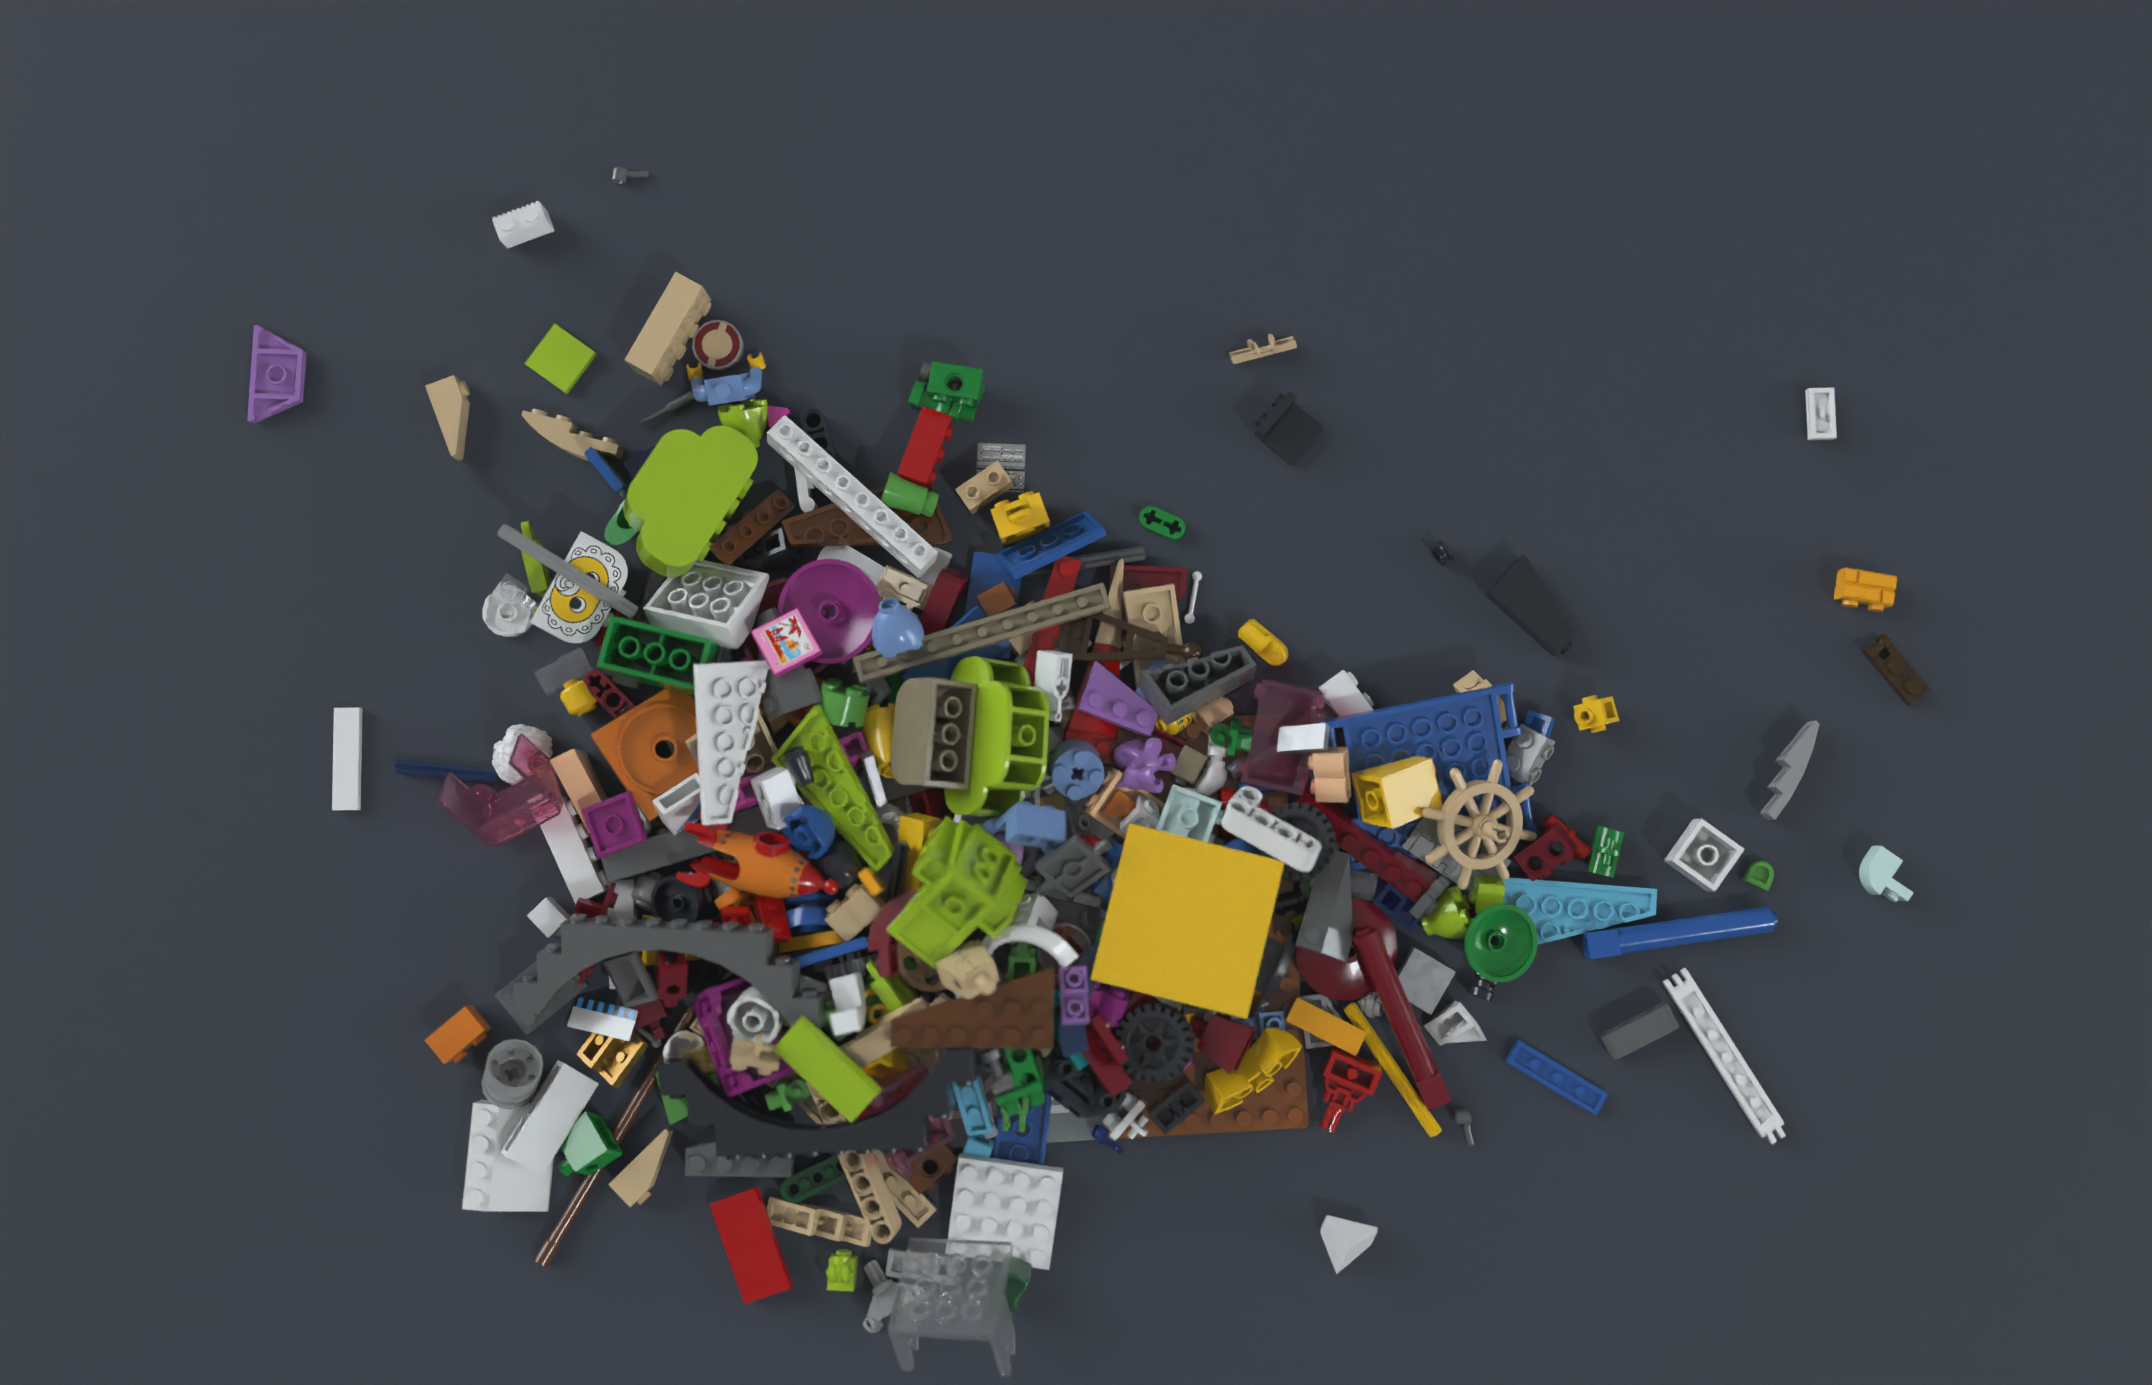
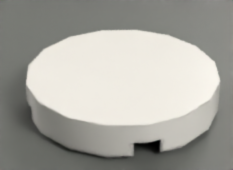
[482,586,534,638]

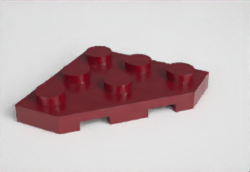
[1109,565,1187,642]

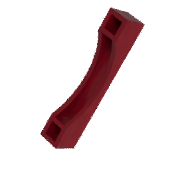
[1296,783,1437,903]

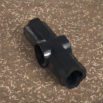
[682,961,738,1008]

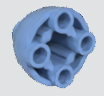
[872,598,924,658]

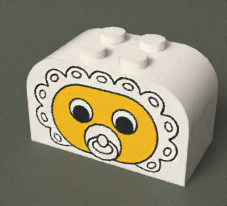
[530,531,628,643]

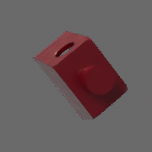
[656,950,688,1007]
[1191,1015,1258,1074]

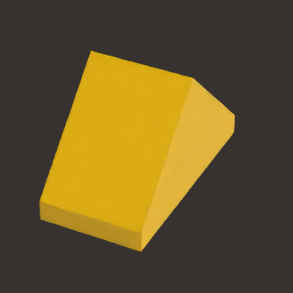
[860,1047,913,1087]

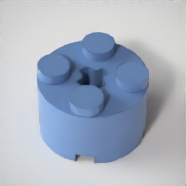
[1050,740,1104,800]

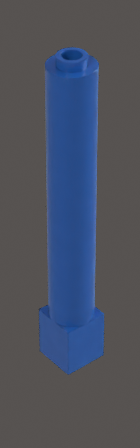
[1581,906,1778,959]

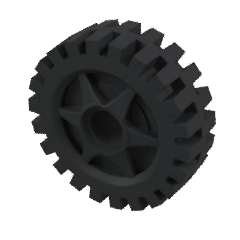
[1258,802,1336,882]
[1115,1003,1195,1083]

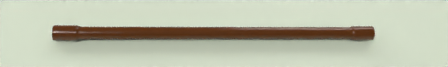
[534,975,718,1267]

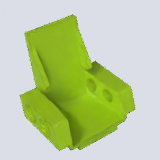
[886,816,1028,969]

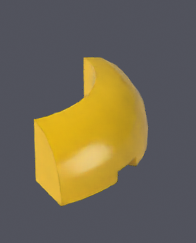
[1205,1028,1302,1114]

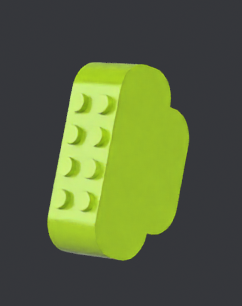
[623,426,758,577]
[944,657,1049,818]

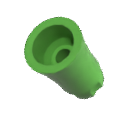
[881,472,939,517]

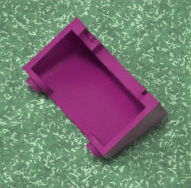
[693,977,796,1097]

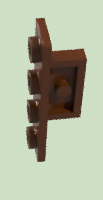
[709,489,795,566]

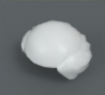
[663,1030,705,1058]

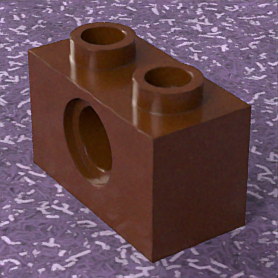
[898,1131,959,1195]

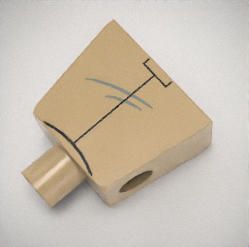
[935,940,999,999]

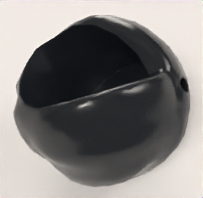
[813,839,868,890]

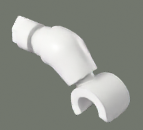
[1184,734,1228,797]

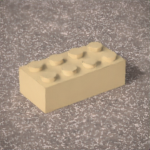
[625,272,711,386]

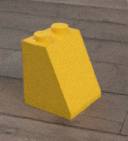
[1351,756,1443,829]

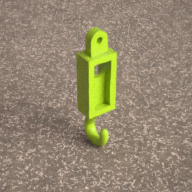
[521,521,552,614]
[866,957,934,1050]

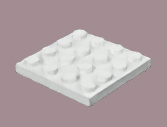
[946,1153,1063,1270]

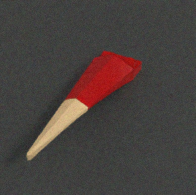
[1062,558,1124,766]

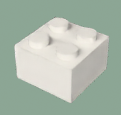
[1664,818,1745,892]

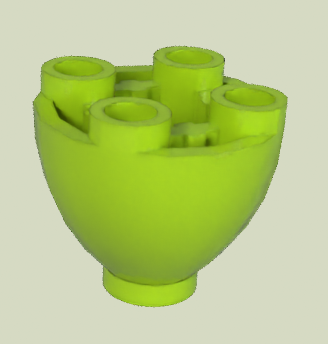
[717,398,768,448]
[1421,886,1474,939]

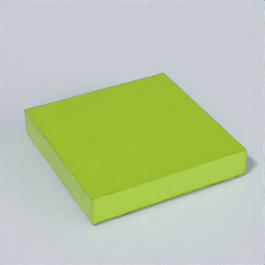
[525,323,597,394]

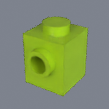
[1468,875,1505,913]

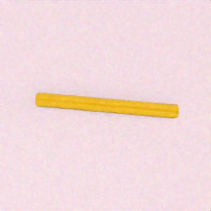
[1343,1002,1442,1137]

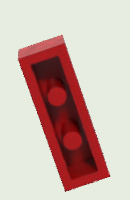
[897,406,954,488]

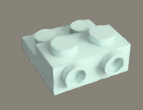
[1156,784,1225,844]

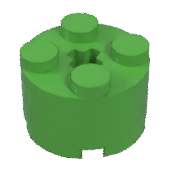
[814,678,870,727]

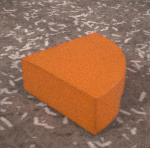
[1102,789,1136,816]

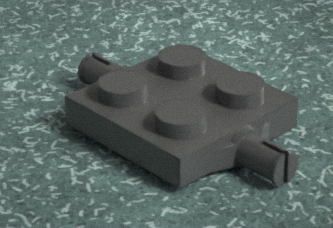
[1035,834,1111,898]

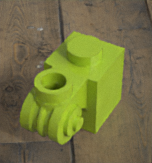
[826,1249,858,1291]

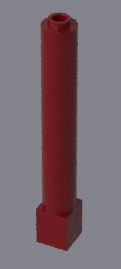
[1353,925,1452,1111]

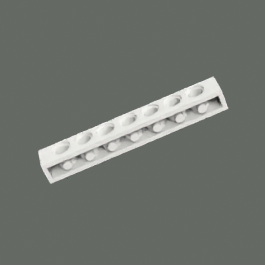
[767,415,938,579]

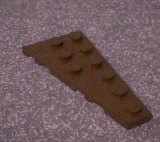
[781,484,954,547]
[891,966,1054,1049]

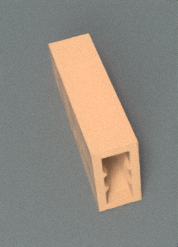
[550,748,608,835]

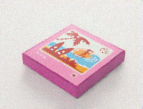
[750,607,822,678]

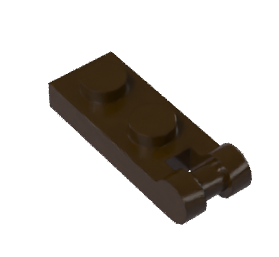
[1862,634,1930,706]

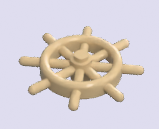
[1422,759,1537,890]

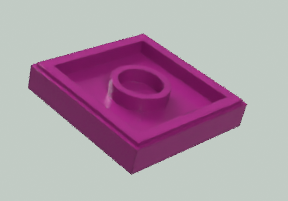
[581,791,648,859]

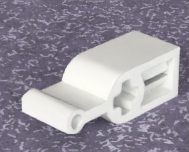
[1034,650,1072,722]

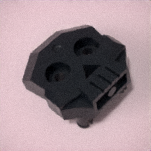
[1039,1026,1136,1118]

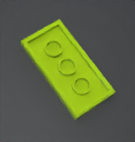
[773,1015,882,1123]

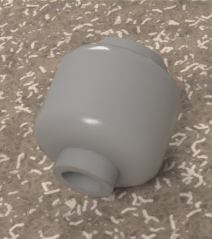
[631,871,665,912]

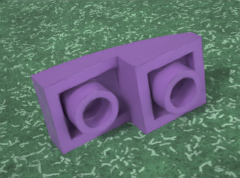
[1059,966,1089,1026]

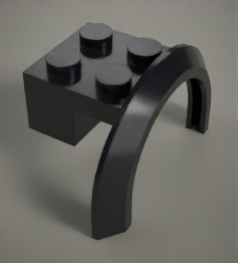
[1247,922,1297,1018]

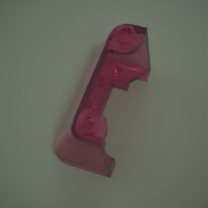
[1238,679,1327,795]

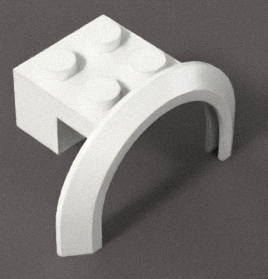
[981,892,1078,984]

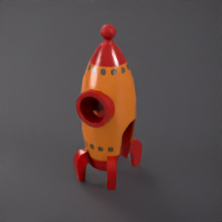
[676,812,839,898]

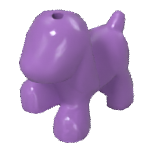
[1113,738,1176,793]

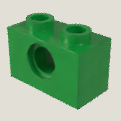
[927,361,984,407]

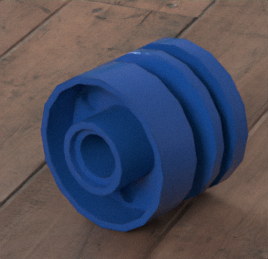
[784,888,839,936]

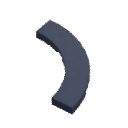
[1058,940,1100,1058]

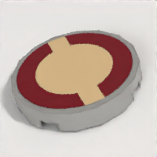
[692,320,744,371]

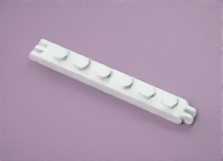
[1663,968,1786,1144]

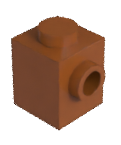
[977,581,1018,617]

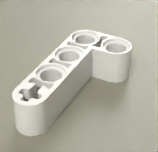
[1221,786,1321,872]

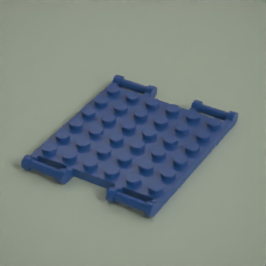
[1320,682,1538,871]

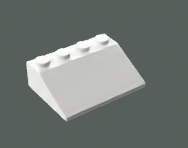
[643,560,769,650]
[462,1100,554,1211]

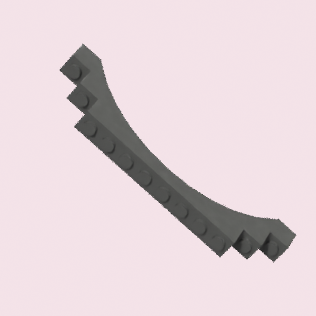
[513,914,826,1030]

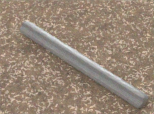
[497,524,638,618]

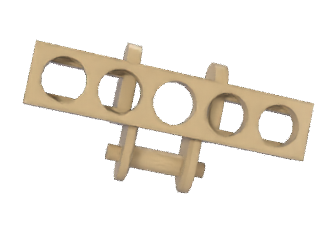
[1230,334,1297,364]

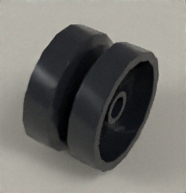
[651,869,719,923]

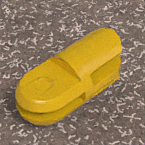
[1238,619,1288,666]

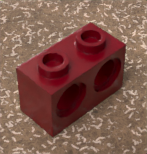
[1513,822,1578,882]

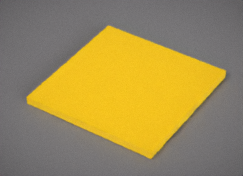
[1091,823,1284,1019]

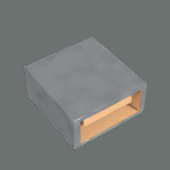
[1397,947,1455,1014]

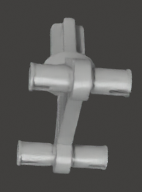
[863,1260,927,1333]

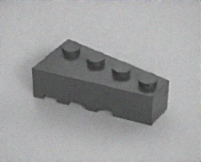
[1138,645,1257,726]
[685,1120,796,1177]

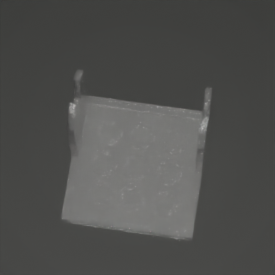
[888,1238,1015,1377]

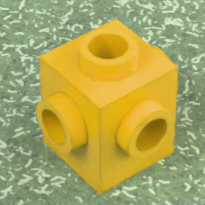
[1573,695,1619,733]

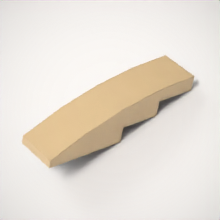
[838,997,930,1068]
[766,1196,872,1247]

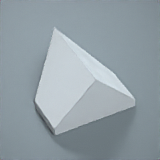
[1424,1000,1487,1046]
[1320,1215,1378,1274]

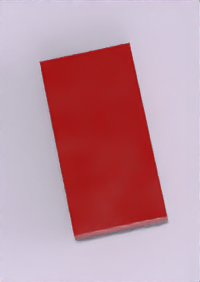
[709,1186,793,1304]

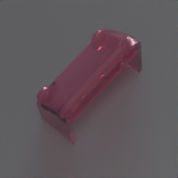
[436,734,563,847]

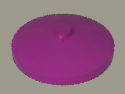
[778,559,881,664]

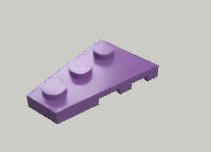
[1077,660,1158,738]

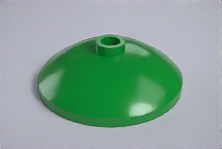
[1465,904,1538,982]

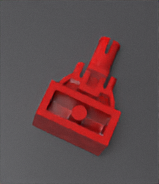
[1319,1045,1382,1133]

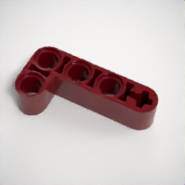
[919,565,970,636]
[583,670,664,752]

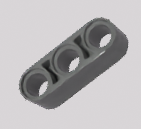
[1600,1002,1679,1060]

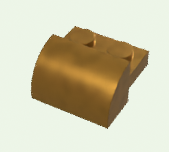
[577,1028,649,1088]

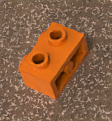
[425,1005,492,1064]

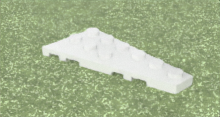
[694,660,770,825]

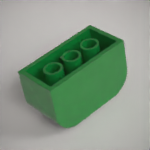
[597,616,721,695]

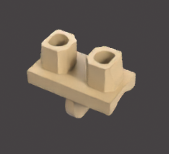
[730,1034,780,1076]

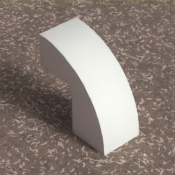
[829,972,866,1036]

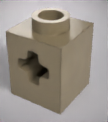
[1170,745,1207,787]

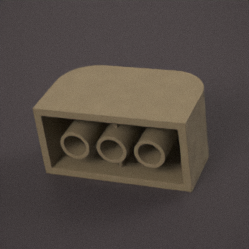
[891,678,977,789]

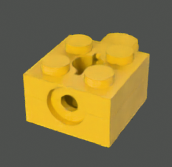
[991,491,1050,546]

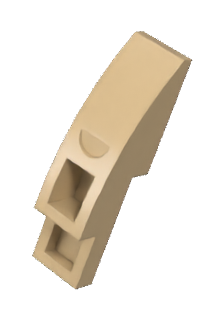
[522,409,624,461]

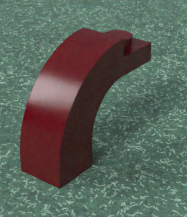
[868,891,918,978]

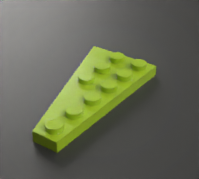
[771,704,894,872]

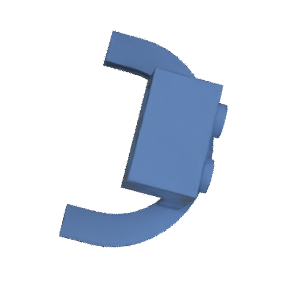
[981,802,1066,856]

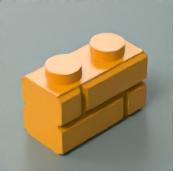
[1834,567,1897,612]

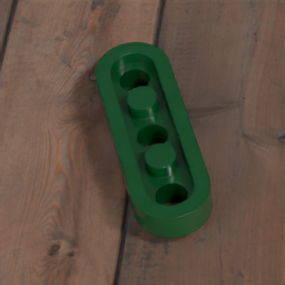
[781,1156,847,1203]

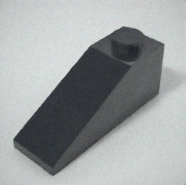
[715,527,800,572]

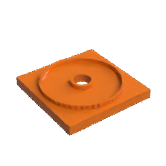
[591,689,699,822]

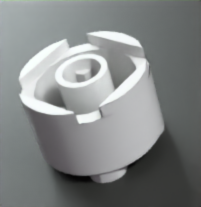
[727,985,786,1044]

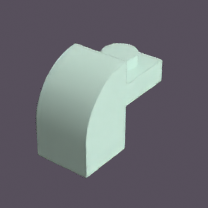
[1859,846,1913,902]

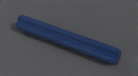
[395,760,498,783]

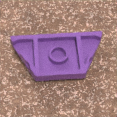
[247,325,306,423]

